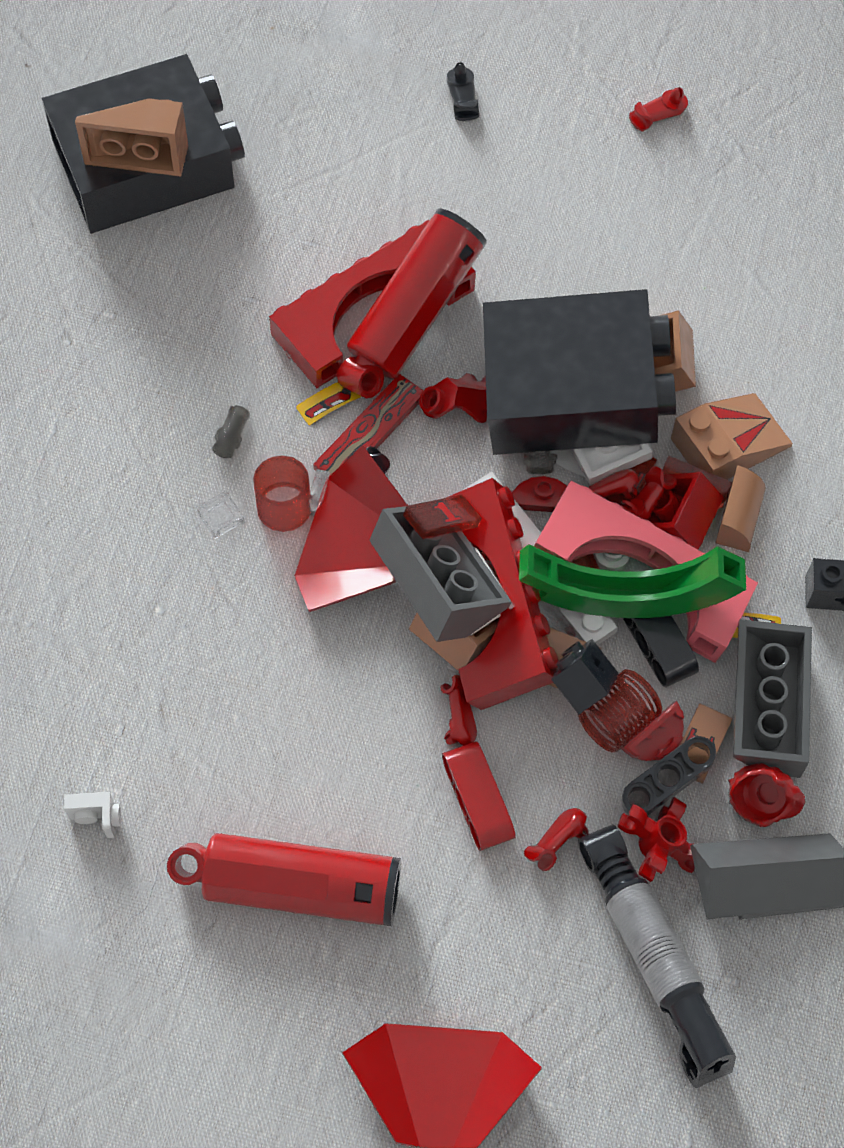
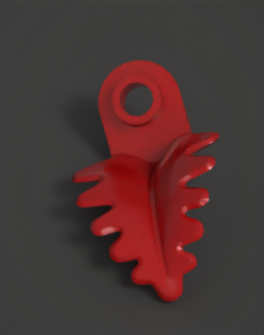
[419,373,487,423]

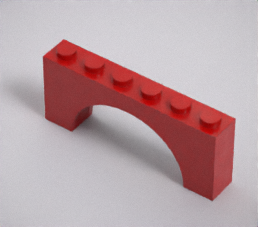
[269,219,476,389]
[434,478,559,710]

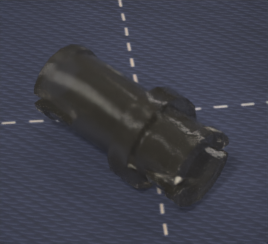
[212,405,250,459]

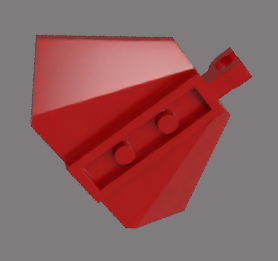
[294,446,408,612]
[342,1023,542,1148]

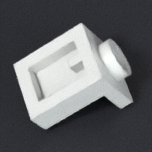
[64,792,121,838]

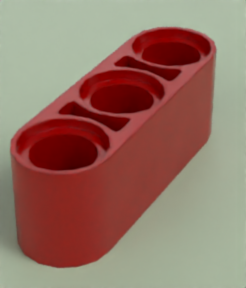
[442,741,516,851]

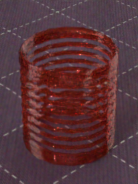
[253,455,312,532]
[577,669,663,753]

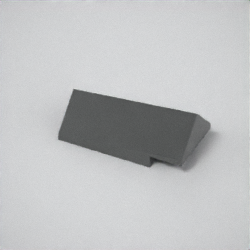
[690,833,844,920]

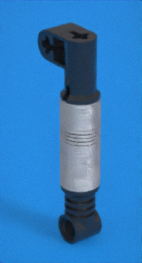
[578,824,736,1088]

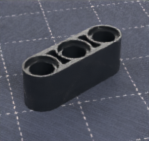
[623,615,699,687]
[622,736,716,815]

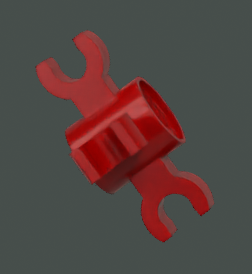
[617,797,695,882]

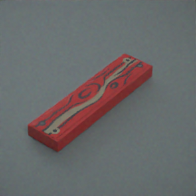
[313,374,423,479]

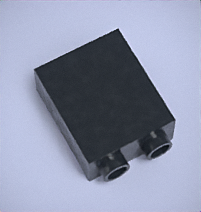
[41,54,245,234]
[483,289,676,455]

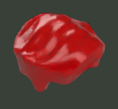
[728,763,806,827]

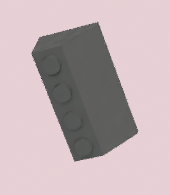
[369,503,512,642]
[733,619,812,778]

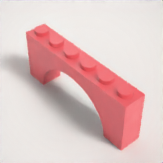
[534,481,758,663]

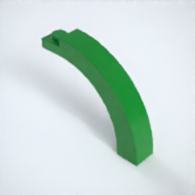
[519,544,746,618]

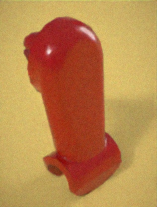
[629,87,688,132]
[620,466,677,520]
[588,469,639,500]
[440,674,477,746]
[524,808,589,871]

